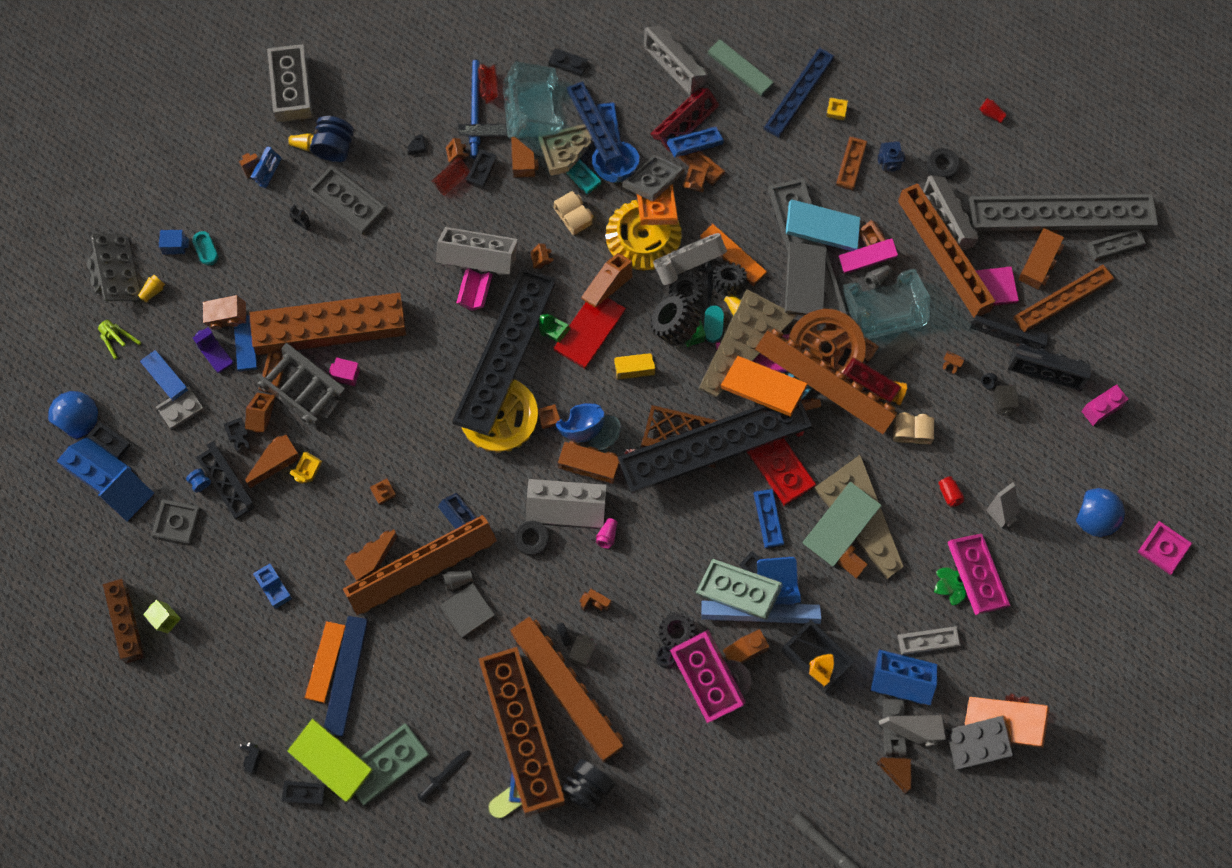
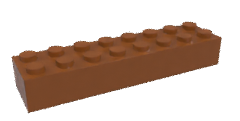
[249,293,406,355]
[478,647,565,817]

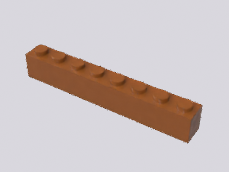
[898,183,995,317]
[755,328,897,434]
[343,515,497,615]
[510,616,624,763]

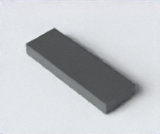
[1087,229,1146,261]

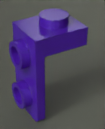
[193,327,233,373]

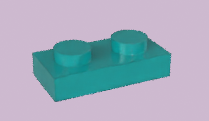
[566,159,601,195]

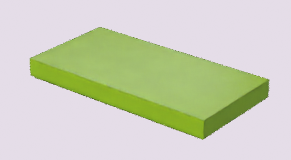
[287,719,374,802]

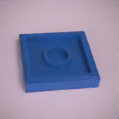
[98,466,154,521]

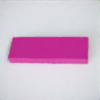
[839,238,898,274]

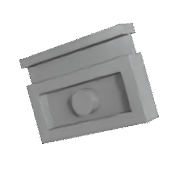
[156,386,204,430]

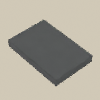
[623,155,684,201]

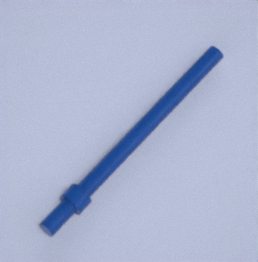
[469,60,480,159]

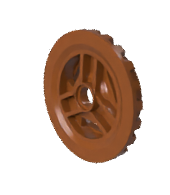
[788,308,866,380]

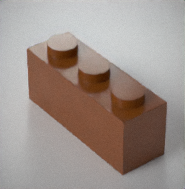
[1018,228,1064,289]
[558,441,619,484]

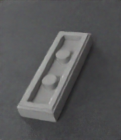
[898,626,961,655]

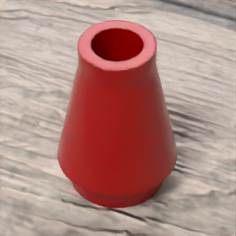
[979,98,1007,123]

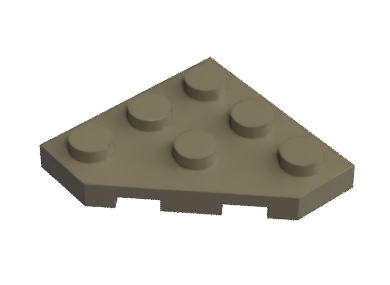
[538,125,593,176]

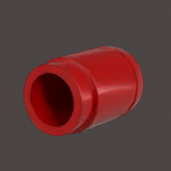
[938,476,965,508]

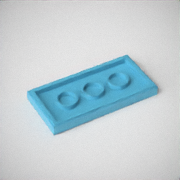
[786,199,860,251]

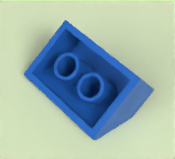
[57,437,132,493]
[871,650,937,705]

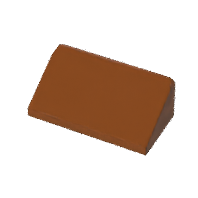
[859,220,887,246]

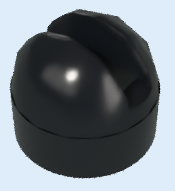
[981,373,998,389]

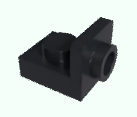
[239,742,263,776]

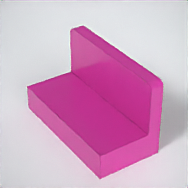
[456,268,492,311]

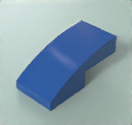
[253,564,292,609]

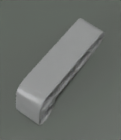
[653,233,727,285]

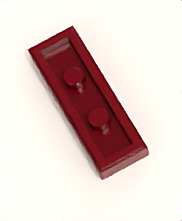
[843,357,901,403]

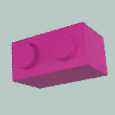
[1081,384,1129,426]

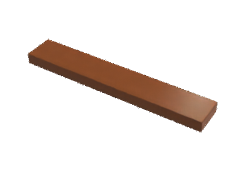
[1013,265,1115,332]

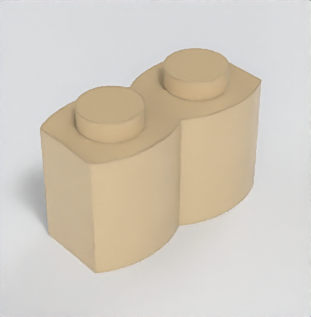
[553,191,593,236]
[893,412,934,444]

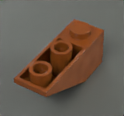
[581,253,632,308]
[344,529,397,581]

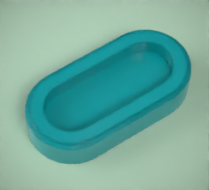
[192,231,218,266]
[704,306,724,343]

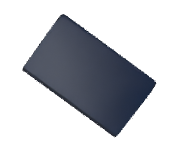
[438,493,476,529]

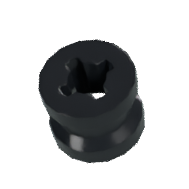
[656,646,675,668]

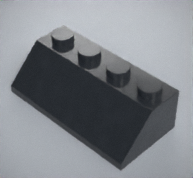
[1007,343,1091,391]

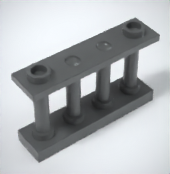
[256,343,346,428]

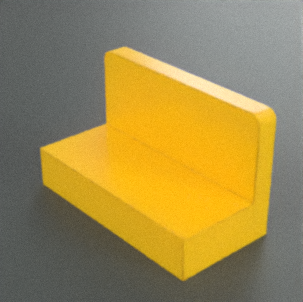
[614,353,655,380]

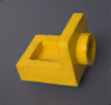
[290,452,323,484]

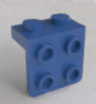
[757,557,801,606]

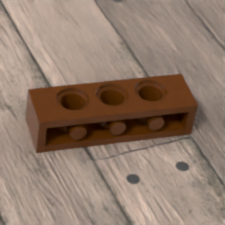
[103,579,145,664]

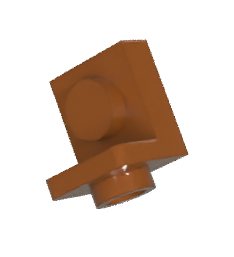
[579,589,611,611]

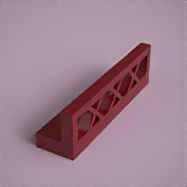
[650,88,720,152]

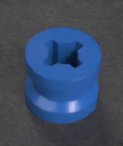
[186,468,211,493]

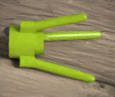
[98,320,141,359]

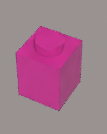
[329,358,360,386]

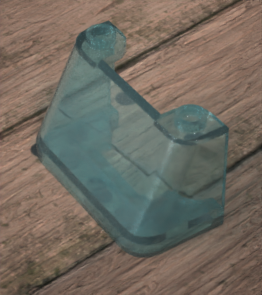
[503,61,563,139]
[843,269,930,339]

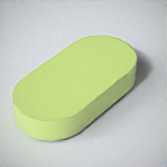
[489,785,522,818]

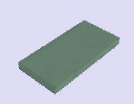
[802,482,881,567]
[696,559,783,620]
[355,723,430,806]

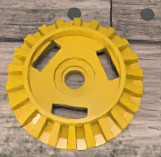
[606,200,681,270]
[461,379,538,453]

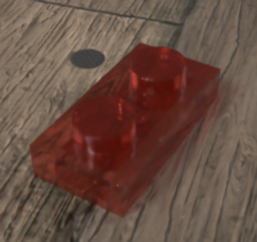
[431,157,470,196]

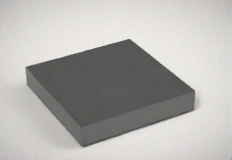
[151,499,201,545]
[440,584,495,639]

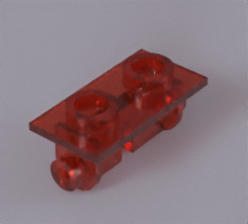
[478,64,499,104]

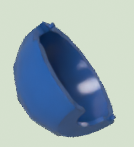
[592,141,639,183]
[48,391,98,439]
[556,403,605,442]
[1076,488,1125,537]

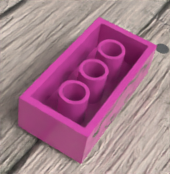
[670,630,746,723]

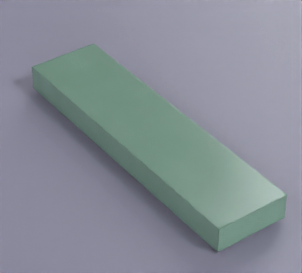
[708,40,773,96]

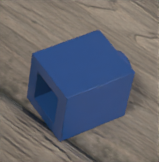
[159,230,189,254]

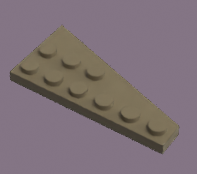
[698,289,797,398]
[815,455,903,579]

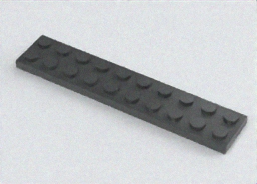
[768,178,847,353]
[968,194,1158,231]

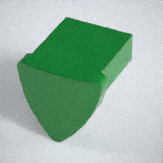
[539,314,571,343]

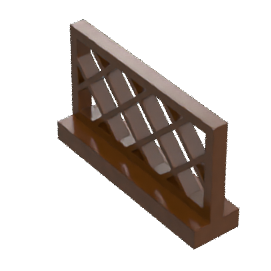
[641,405,718,468]

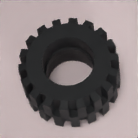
[650,294,701,346]

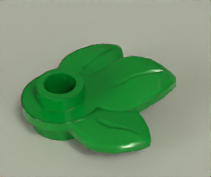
[934,567,966,606]

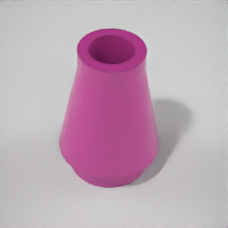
[596,518,618,549]

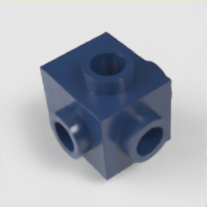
[878,141,905,172]

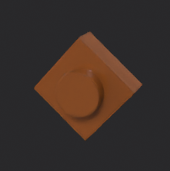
[538,404,560,429]

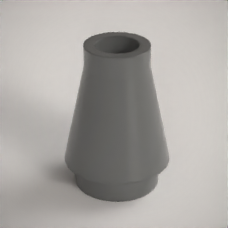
[864,265,892,289]
[443,571,473,591]

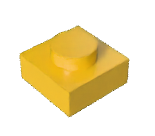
[826,98,848,120]

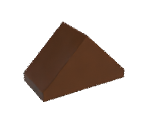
[877,757,911,794]

